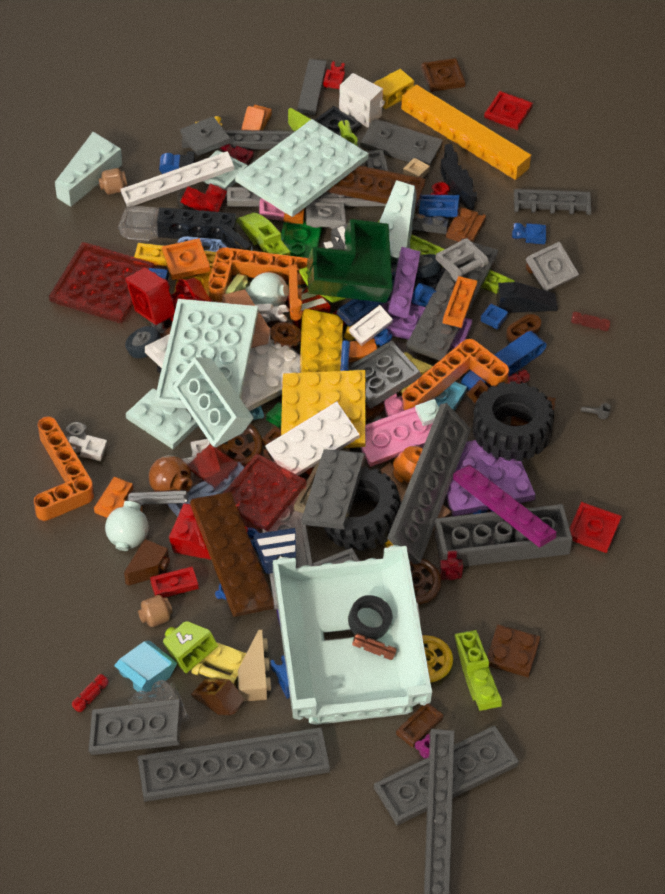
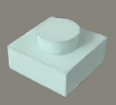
[415,399,439,426]

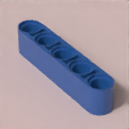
[461,331,547,391]

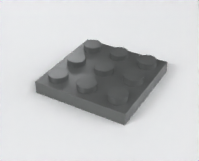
[348,340,422,409]

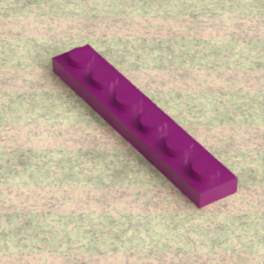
[453,464,556,548]

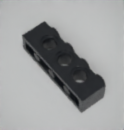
[157,207,237,240]

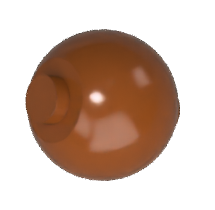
[149,455,193,492]

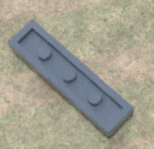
[168,462,251,517]

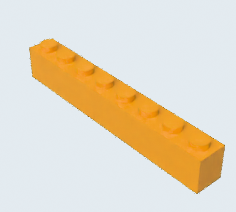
[401,85,531,180]

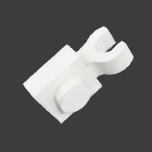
[255,303,289,323]
[69,435,107,461]

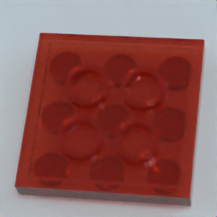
[223,453,307,532]

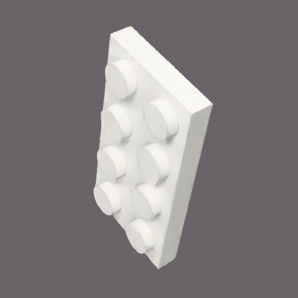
[266,402,360,482]

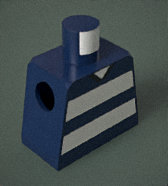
[254,528,296,574]

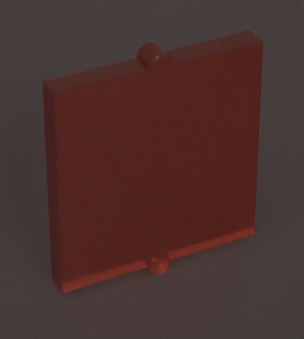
[188,444,238,488]

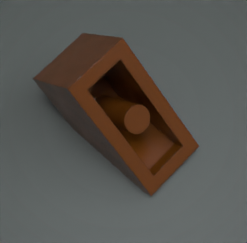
[124,539,170,586]
[191,679,245,715]

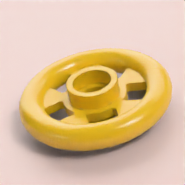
[422,635,453,683]

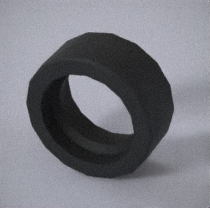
[348,595,393,640]

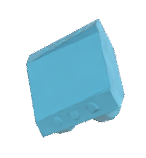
[115,641,177,693]

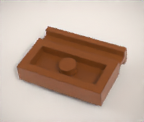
[446,207,486,242]

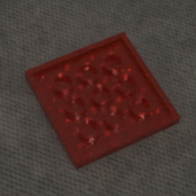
[49,242,154,324]

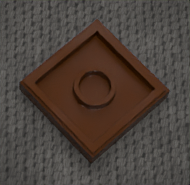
[421,58,465,92]

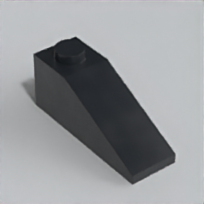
[496,282,558,313]

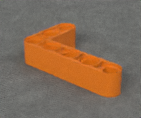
[208,247,307,303]
[402,339,509,411]
[34,417,94,521]

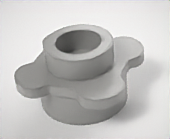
[66,422,87,442]

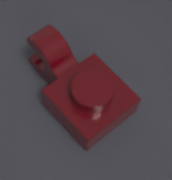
[219,144,254,165]
[439,551,463,580]

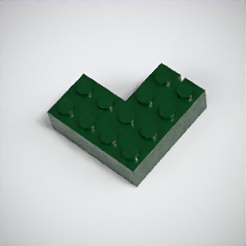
[307,219,392,303]

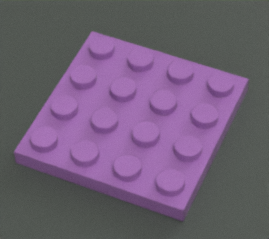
[446,440,535,517]

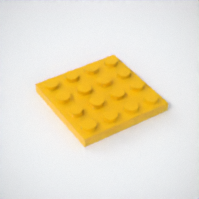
[281,370,366,448]

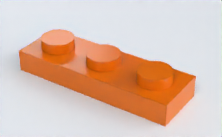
[442,276,477,328]

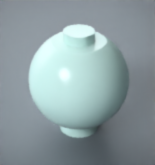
[245,272,289,307]
[105,501,149,551]

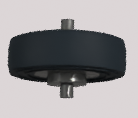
[416,254,441,278]
[125,326,161,358]

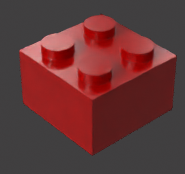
[125,268,175,325]

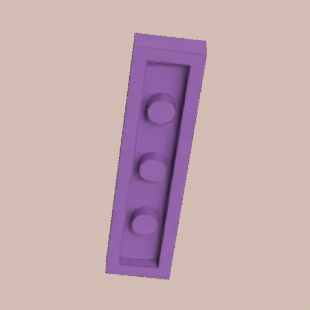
[388,247,420,319]

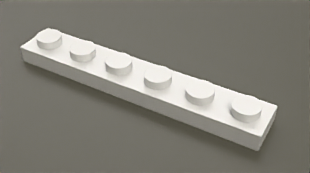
[120,151,235,208]

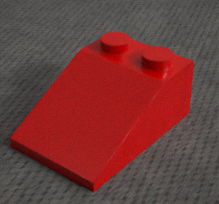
[169,503,248,560]

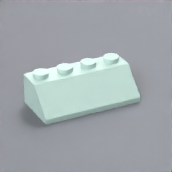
[173,357,254,447]

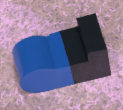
[159,151,195,174]

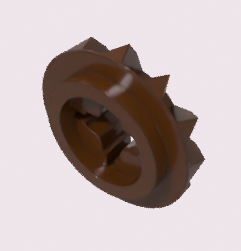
[270,322,301,348]

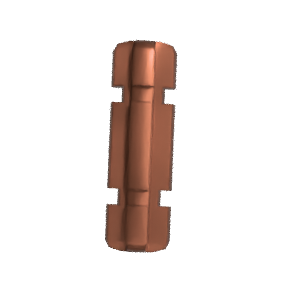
[352,633,396,660]

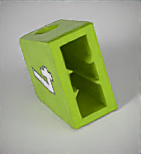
[163,621,218,673]

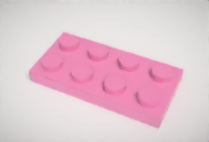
[360,407,433,467]

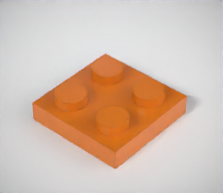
[162,238,210,280]

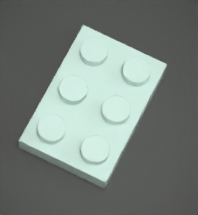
[126,389,198,449]

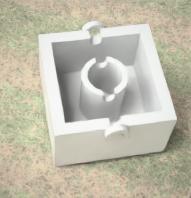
[339,73,385,128]

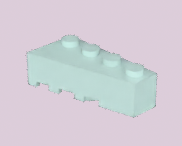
[55,132,122,207]
[379,180,417,264]

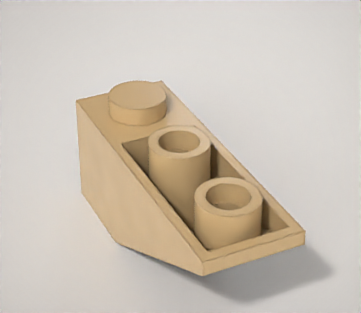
[238,630,271,701]

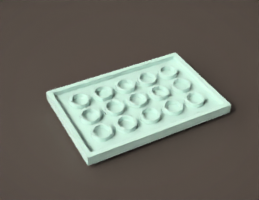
[235,119,369,217]
[154,299,259,409]

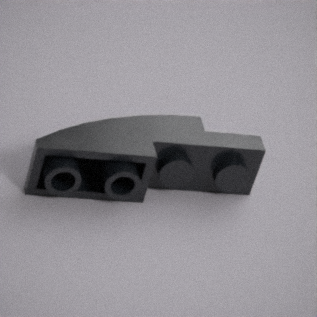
[440,144,477,210]

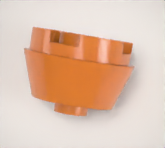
[393,446,423,483]

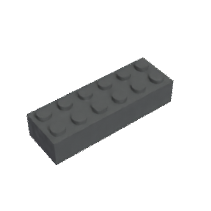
[434,504,572,566]

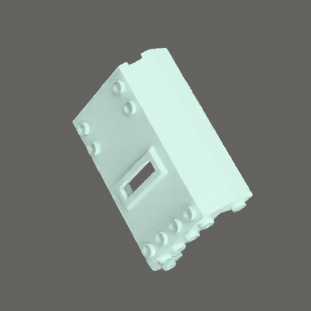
[273,545,432,725]

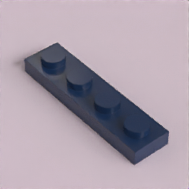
[337,271,396,327]

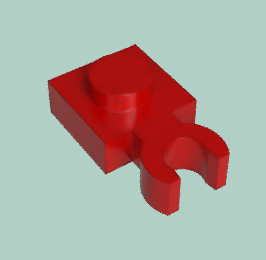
[323,61,345,89]

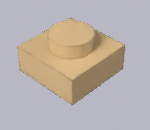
[403,158,430,178]

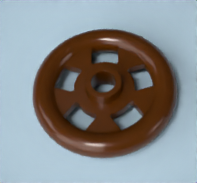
[214,423,263,467]
[409,558,441,605]

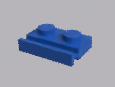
[419,195,459,218]

